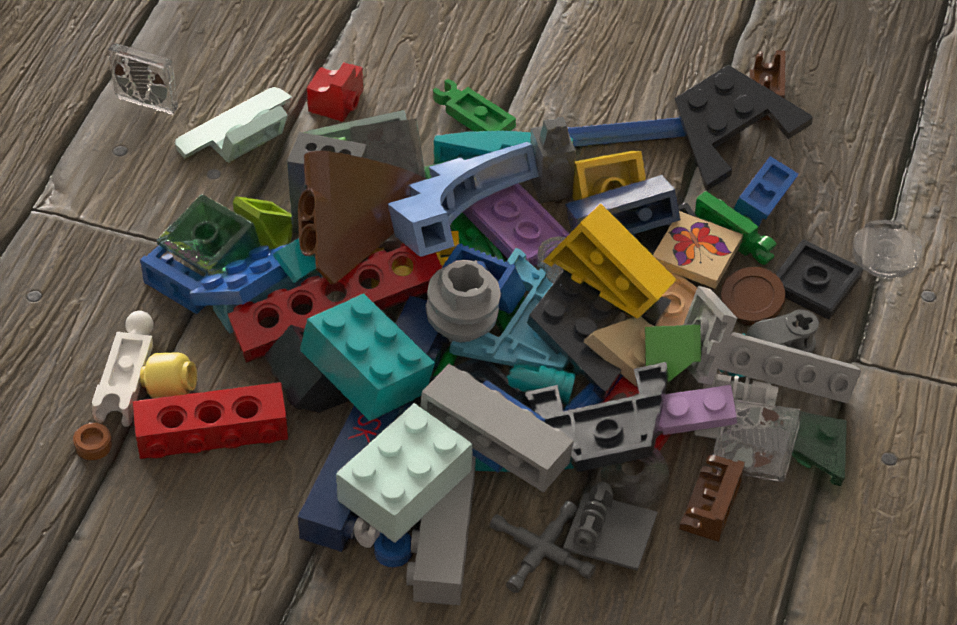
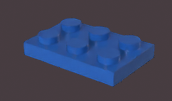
[190,244,288,306]

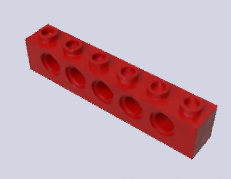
[228,243,443,363]

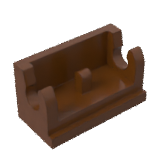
[749,50,786,121]
[679,455,745,542]

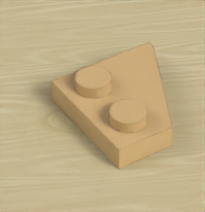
[584,316,653,387]

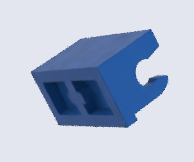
[733,156,798,227]
[140,244,215,314]

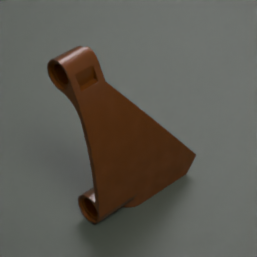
[298,150,427,285]

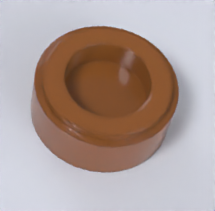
[73,423,112,460]

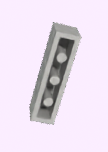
[421,364,574,492]
[406,456,476,605]

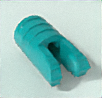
[507,363,576,405]

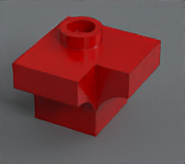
[307,62,363,122]

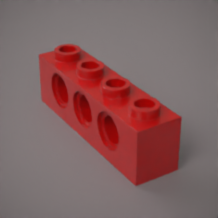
[133,382,288,459]

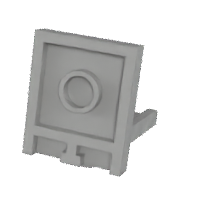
[683,286,861,403]

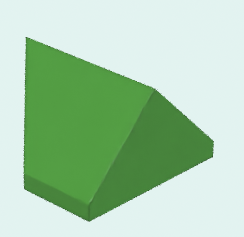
[645,325,701,382]

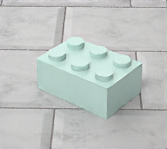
[336,403,472,542]

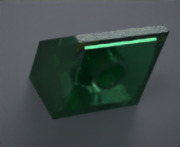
[156,194,260,276]

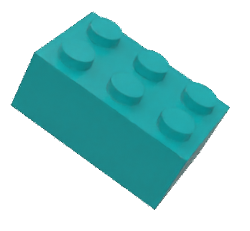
[300,294,435,421]

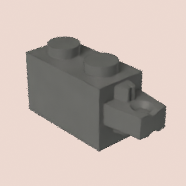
[530,117,576,203]

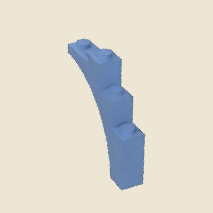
[388,142,538,257]

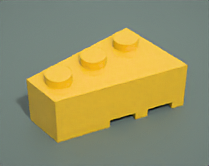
[542,203,677,319]

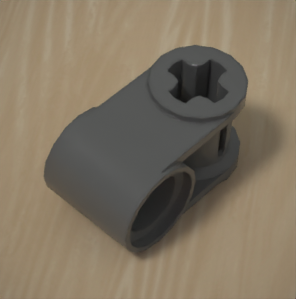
[746,310,819,353]

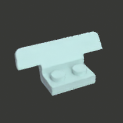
[175,88,292,163]

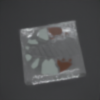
[108,42,178,115]
[710,399,802,482]

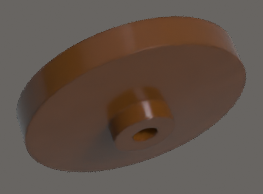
[721,267,785,325]

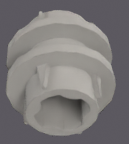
[426,260,501,343]

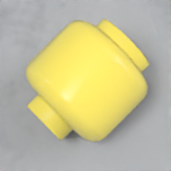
[140,353,197,399]

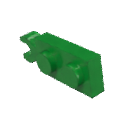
[433,79,516,132]
[695,191,776,265]

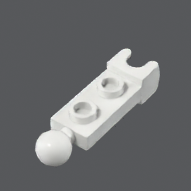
[92,311,154,427]

